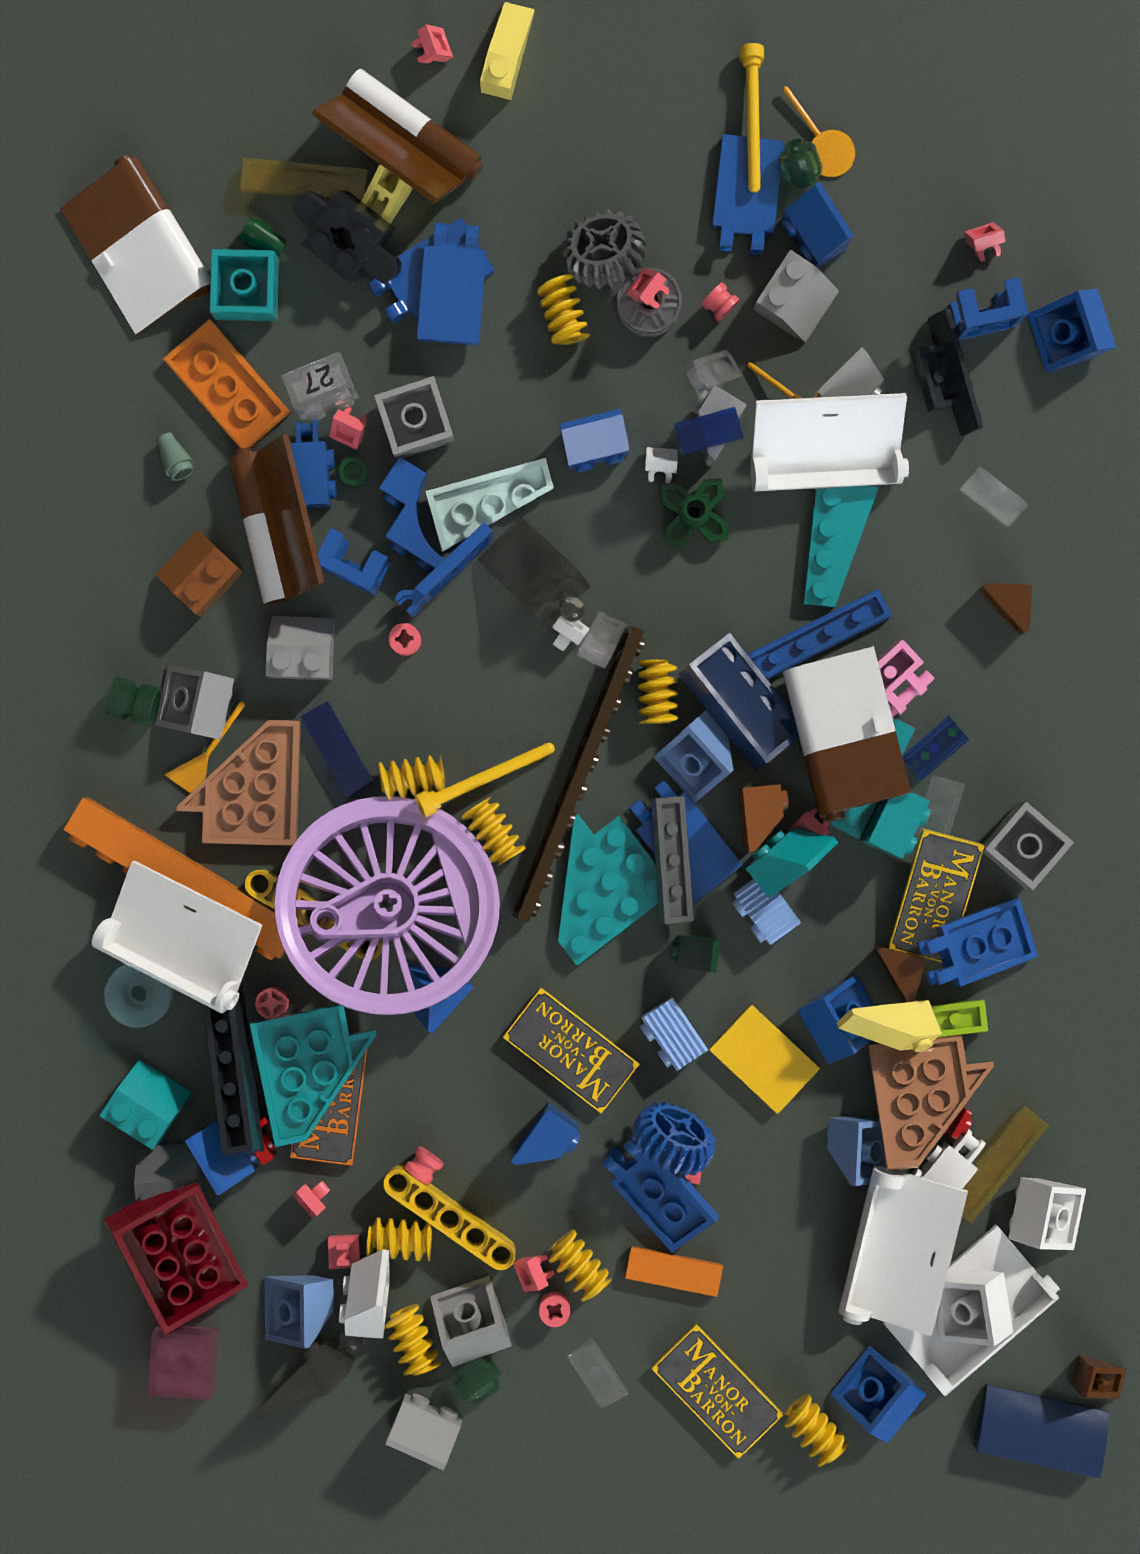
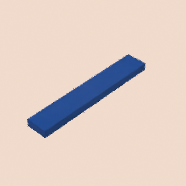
[747,589,892,679]

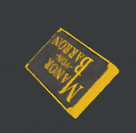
[888,828,985,962]
[503,988,639,1114]
[651,1323,783,1459]

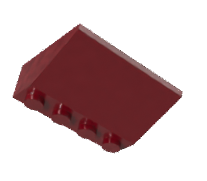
[103,1182,248,1335]

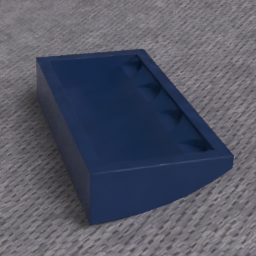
[678,633,799,771]
[973,1384,1109,1479]

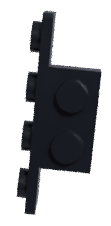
[911,308,983,436]

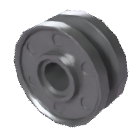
[617,268,682,337]

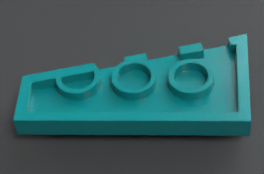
[803,486,879,608]

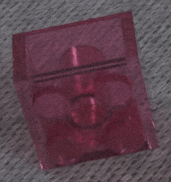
[148,1326,221,1400]

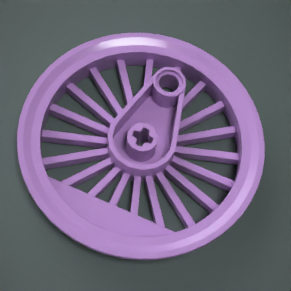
[275,796,500,1015]

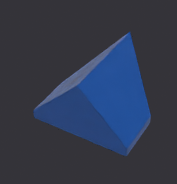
[407,963,474,1033]

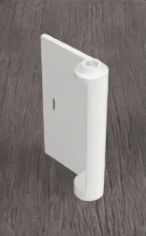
[750,393,909,492]
[92,861,262,1013]
[838,1166,968,1336]
[883,1225,1060,1396]

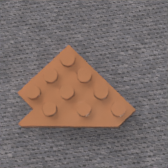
[176,720,301,846]
[868,1034,994,1171]

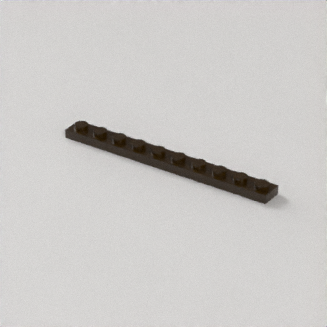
[512,626,645,923]

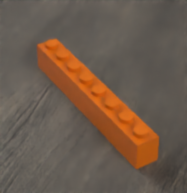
[63,798,302,960]

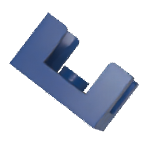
[948,277,1028,341]
[317,528,392,596]

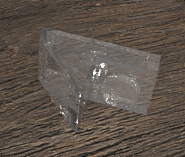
[684,349,742,398]
[577,611,627,668]

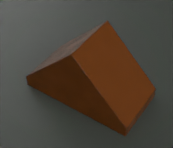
[978,583,1032,636]
[874,946,926,1003]
[1071,1355,1127,1399]

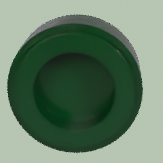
[337,456,369,489]

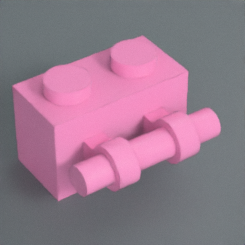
[877,639,934,718]

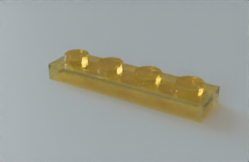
[240,157,368,201]
[962,1104,1049,1224]

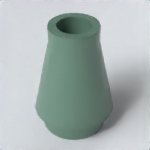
[156,432,194,481]

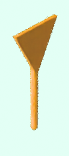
[164,701,245,793]

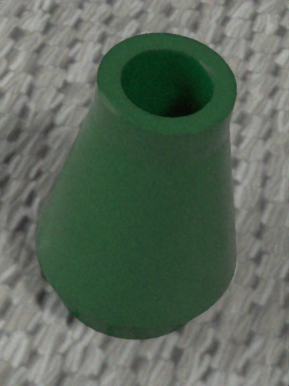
[239,217,288,258]

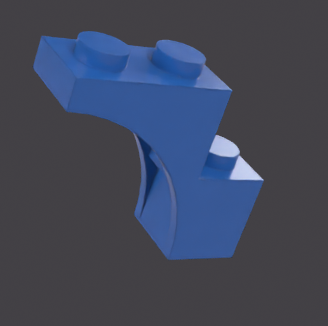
[380,457,445,573]

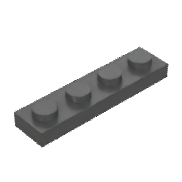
[651,796,694,924]

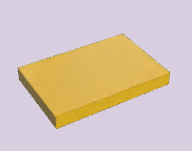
[709,1004,820,1114]

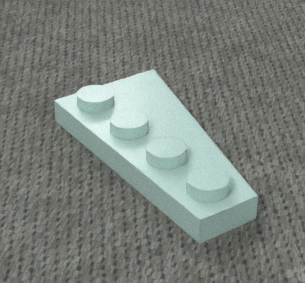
[425,458,554,552]

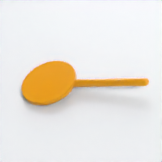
[783,86,855,177]
[747,363,802,399]

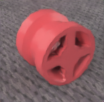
[701,282,740,322]
[389,623,421,656]
[255,986,289,1019]
[404,1146,444,1185]
[539,1291,570,1327]

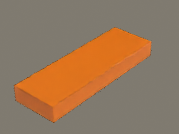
[625,1246,723,1297]

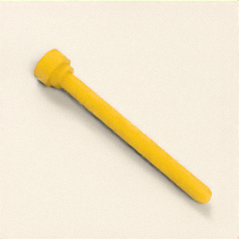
[739,43,764,193]
[414,743,555,818]

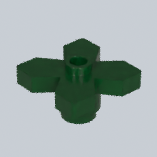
[660,478,729,548]

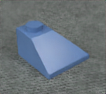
[653,710,733,803]
[827,1116,886,1186]
[264,1275,334,1349]

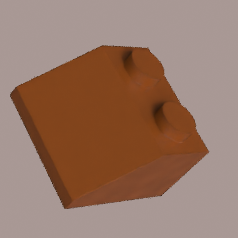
[155,529,243,618]
[738,784,788,852]

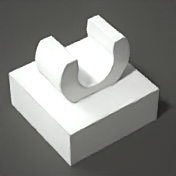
[645,447,678,483]
[552,612,590,651]

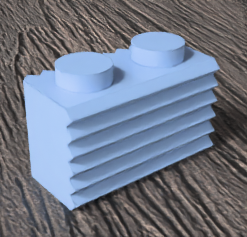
[732,878,801,945]
[640,996,708,1071]

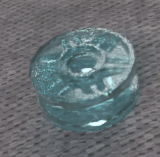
[104,964,174,1028]

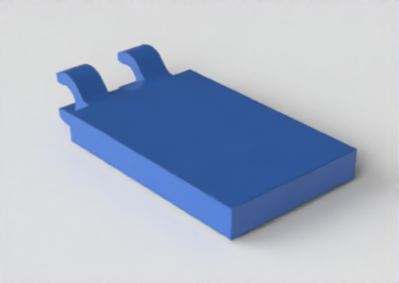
[712,134,784,256]
[369,217,495,324]
[417,223,487,346]
[395,522,495,617]
[629,781,743,903]
[917,897,1038,987]
[602,1135,719,1252]

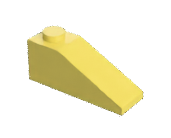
[480,2,535,100]
[361,165,413,224]
[837,1000,942,1052]

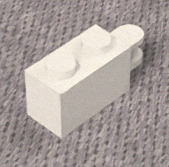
[911,1129,985,1189]

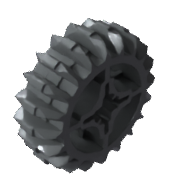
[562,209,646,290]

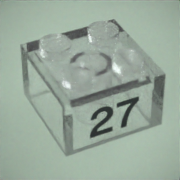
[281,351,359,422]

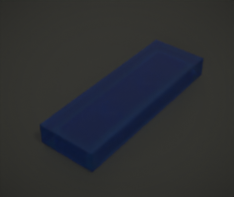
[300,701,374,798]

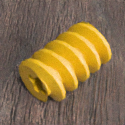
[537,274,590,345]
[638,659,678,724]
[378,754,445,799]
[461,796,526,866]
[366,1217,432,1262]
[547,1230,612,1302]
[384,1304,442,1376]
[784,1394,849,1467]

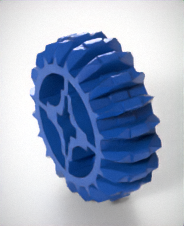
[632,1101,716,1177]

